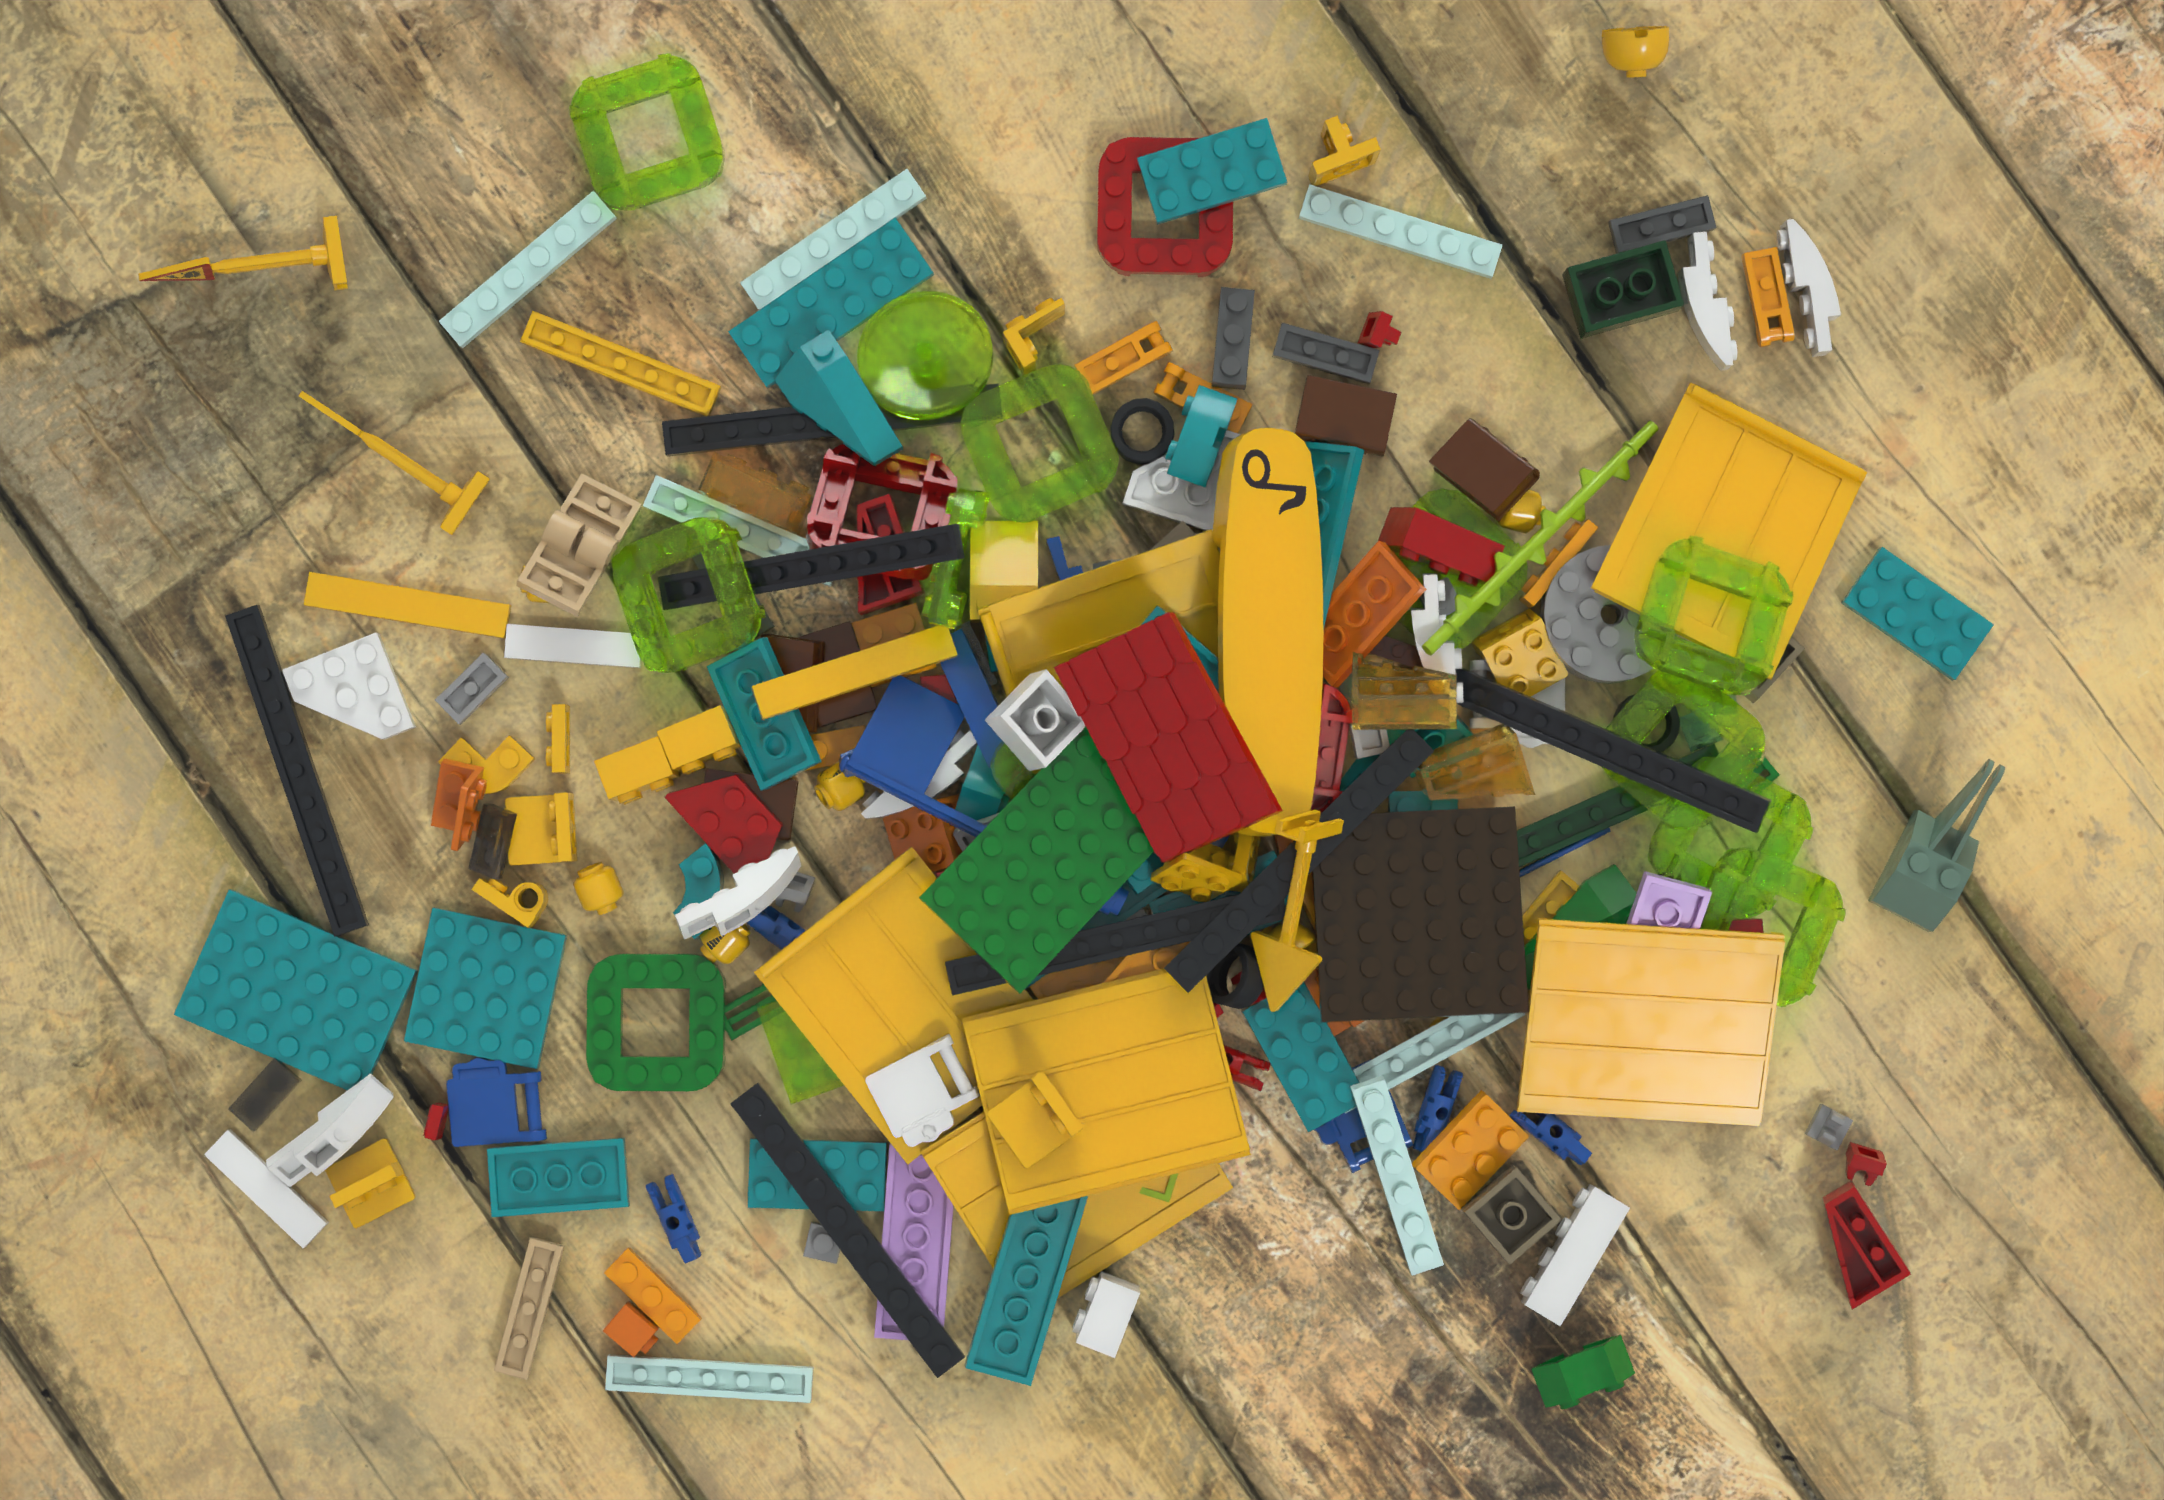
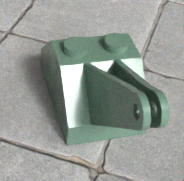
[1868,759,2005,932]

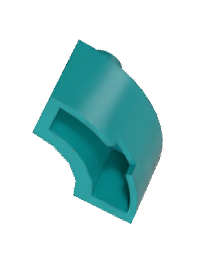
[1165,385,1238,487]
[955,745,1023,821]
[673,843,724,940]

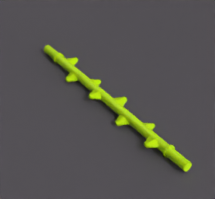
[1422,421,1659,656]

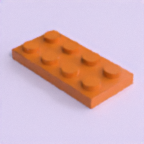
[1323,541,1427,687]

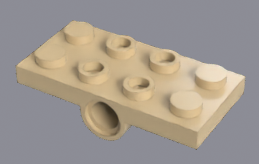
[516,473,642,617]

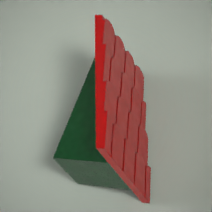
[1054,612,1283,862]

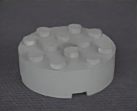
[1540,545,1678,684]

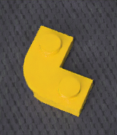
[438,735,536,794]

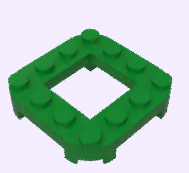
[586,954,726,1092]

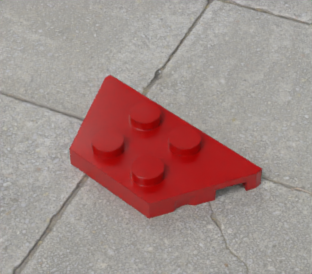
[664,774,783,874]

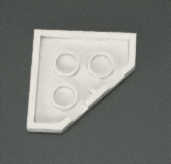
[1123,430,1241,531]
[282,632,416,740]

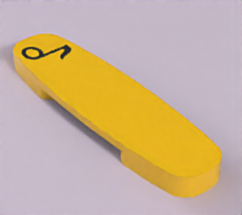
[1212,428,1324,837]

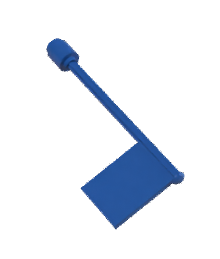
[839,675,1130,916]

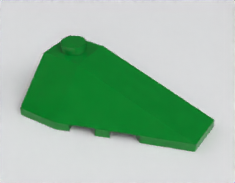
[1524,864,1637,990]

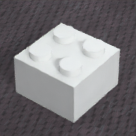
[985,669,1086,771]
[1072,1271,1140,1358]

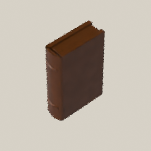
[1295,375,1397,457]
[1429,418,1540,522]
[797,621,877,728]
[760,634,825,733]
[704,768,799,843]

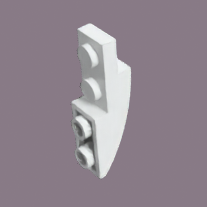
[1777,219,1841,357]
[1677,232,1737,371]
[1411,573,1464,712]
[861,730,977,819]
[675,846,801,939]
[266,1074,394,1187]

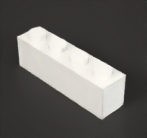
[1520,1184,1630,1326]

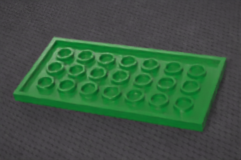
[919,727,1154,994]

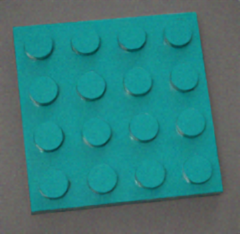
[404,908,567,1069]

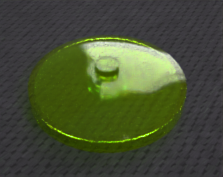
[857,291,994,420]

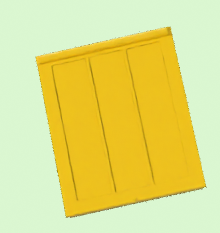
[1591,382,1867,680]
[977,529,1220,777]
[754,847,1033,1164]
[1516,919,1785,1126]
[961,968,1251,1215]
[920,1111,1233,1299]

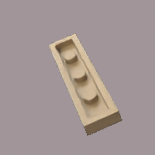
[494,1237,565,1380]

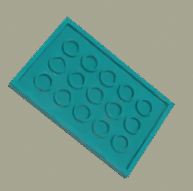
[174,890,418,1091]

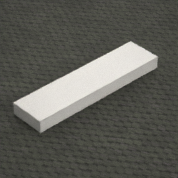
[504,624,643,668]
[204,1129,329,1248]

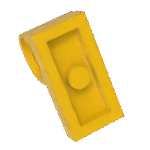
[471,876,548,928]

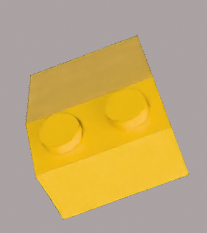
[970,521,1039,623]

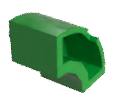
[1531,1335,1635,1410]

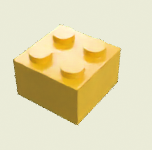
[657,705,741,775]
[594,736,681,805]

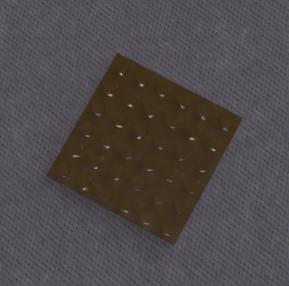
[1312,806,1529,1023]

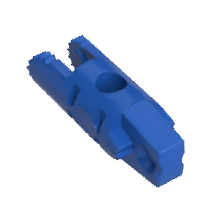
[747,906,805,950]
[1413,1065,1463,1152]
[1509,1110,1592,1165]
[645,1174,701,1264]

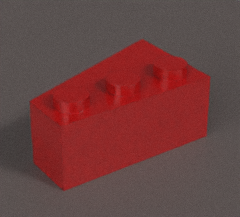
[857,494,925,616]
[1378,507,1505,587]
[1822,1180,1911,1310]

